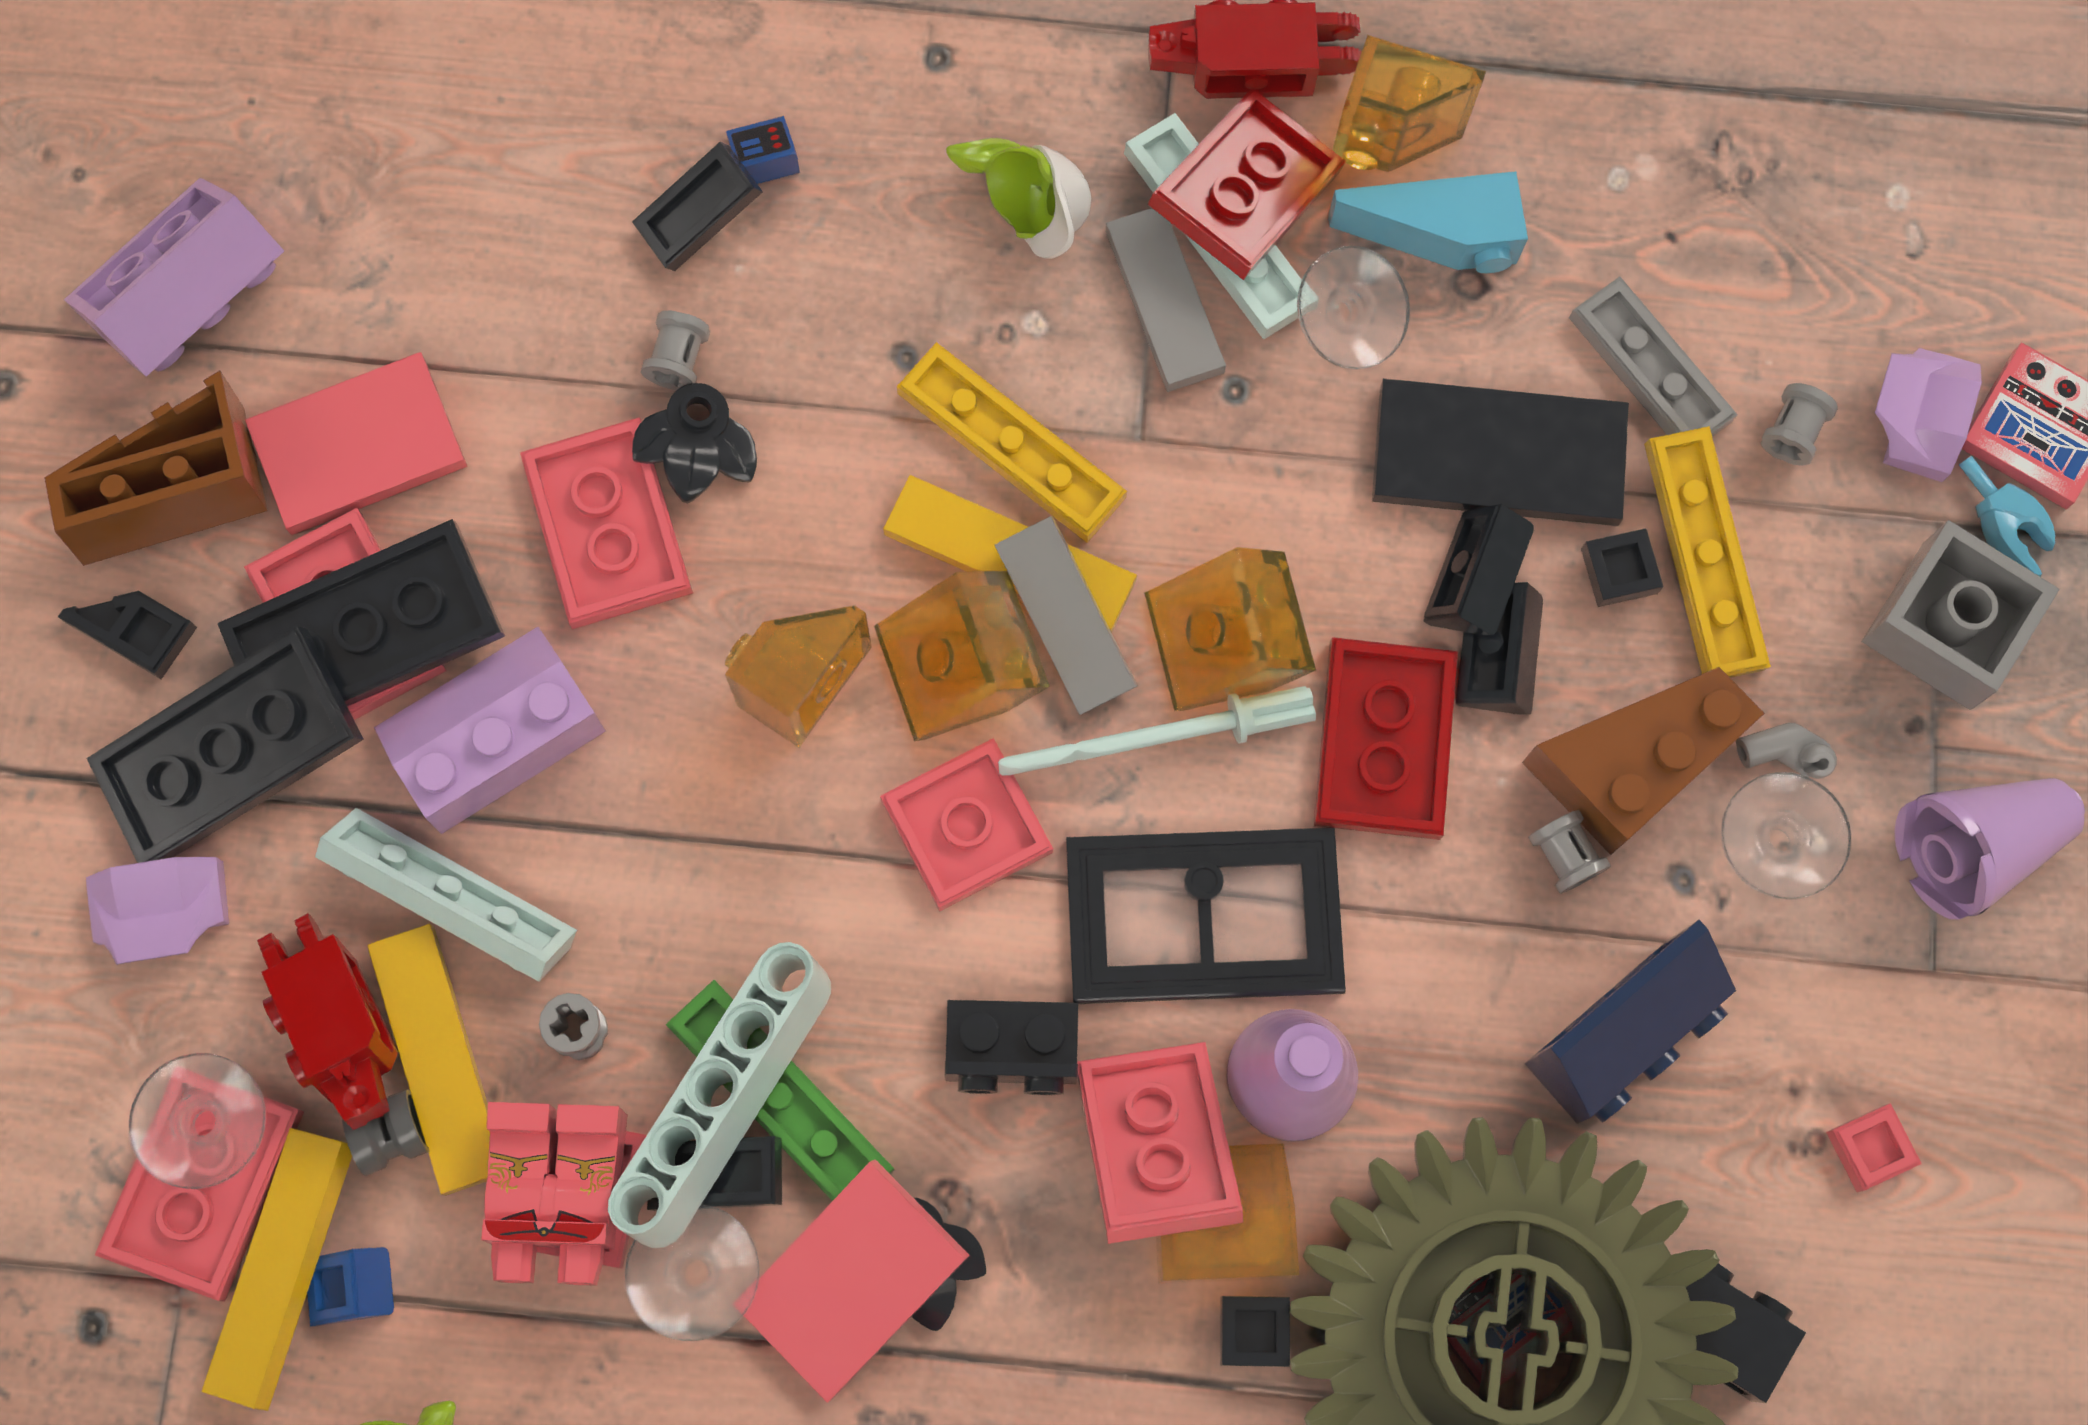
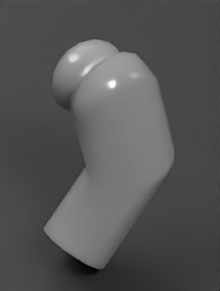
[1736,723,1837,779]

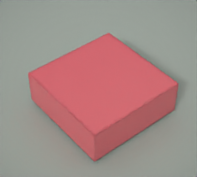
[1826,1103,1922,1192]

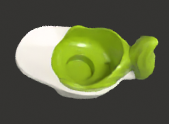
[946,138,1091,259]

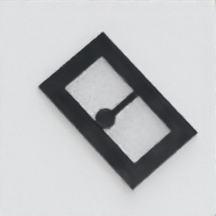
[1066,827,1346,1004]

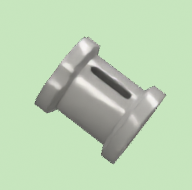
[641,310,710,390]
[1761,383,1838,466]
[1528,810,1611,894]
[539,993,608,1060]

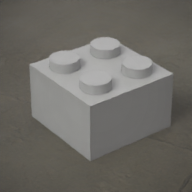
[1861,520,2060,710]

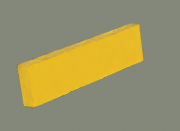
[897,342,1127,543]
[1644,426,1771,678]
[883,475,1137,633]
[367,923,490,1196]
[201,1128,352,1411]

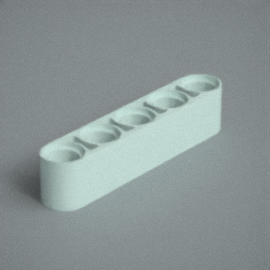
[608,942,831,1248]

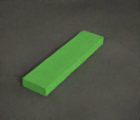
[666,980,895,1201]

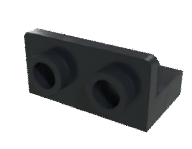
[944,1000,1078,1095]

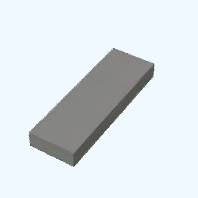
[1105,208,1226,392]
[1569,277,1737,437]
[995,516,1138,715]

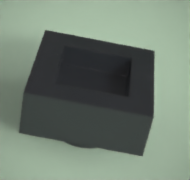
[1581,528,1664,607]
[1220,1296,1290,1367]

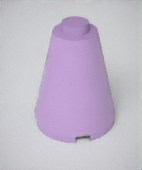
[1895,778,2085,920]
[1227,1009,1358,1141]

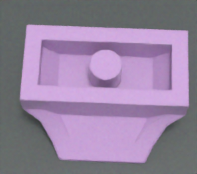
[1875,348,1982,482]
[86,857,229,965]

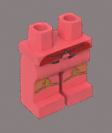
[481,1102,628,1286]

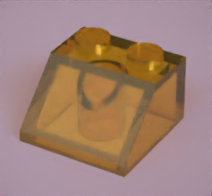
[1332,35,1486,172]
[1144,547,1316,711]
[874,571,1050,741]
[725,605,872,748]
[1156,1143,1299,1284]

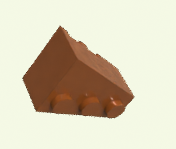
[44,370,268,566]
[1522,667,1765,855]

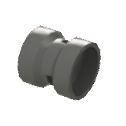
[342,1089,430,1176]

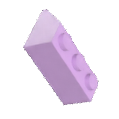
[64,178,284,377]
[374,627,606,834]

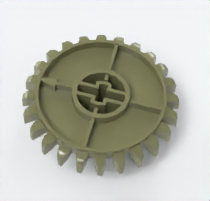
[1290,1117,1738,1425]

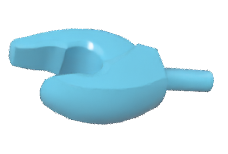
[1959,456,2055,577]

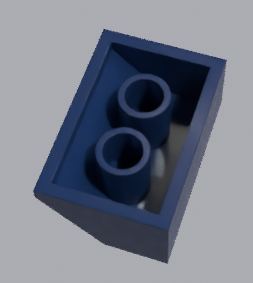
[1525,920,1737,1124]

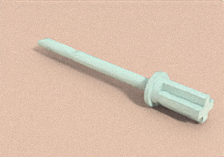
[998,686,1316,776]

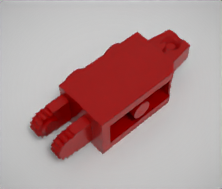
[1148,0,1363,99]
[257,913,398,1130]

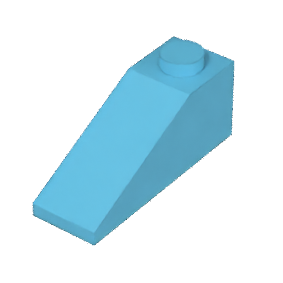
[1328,171,1528,274]

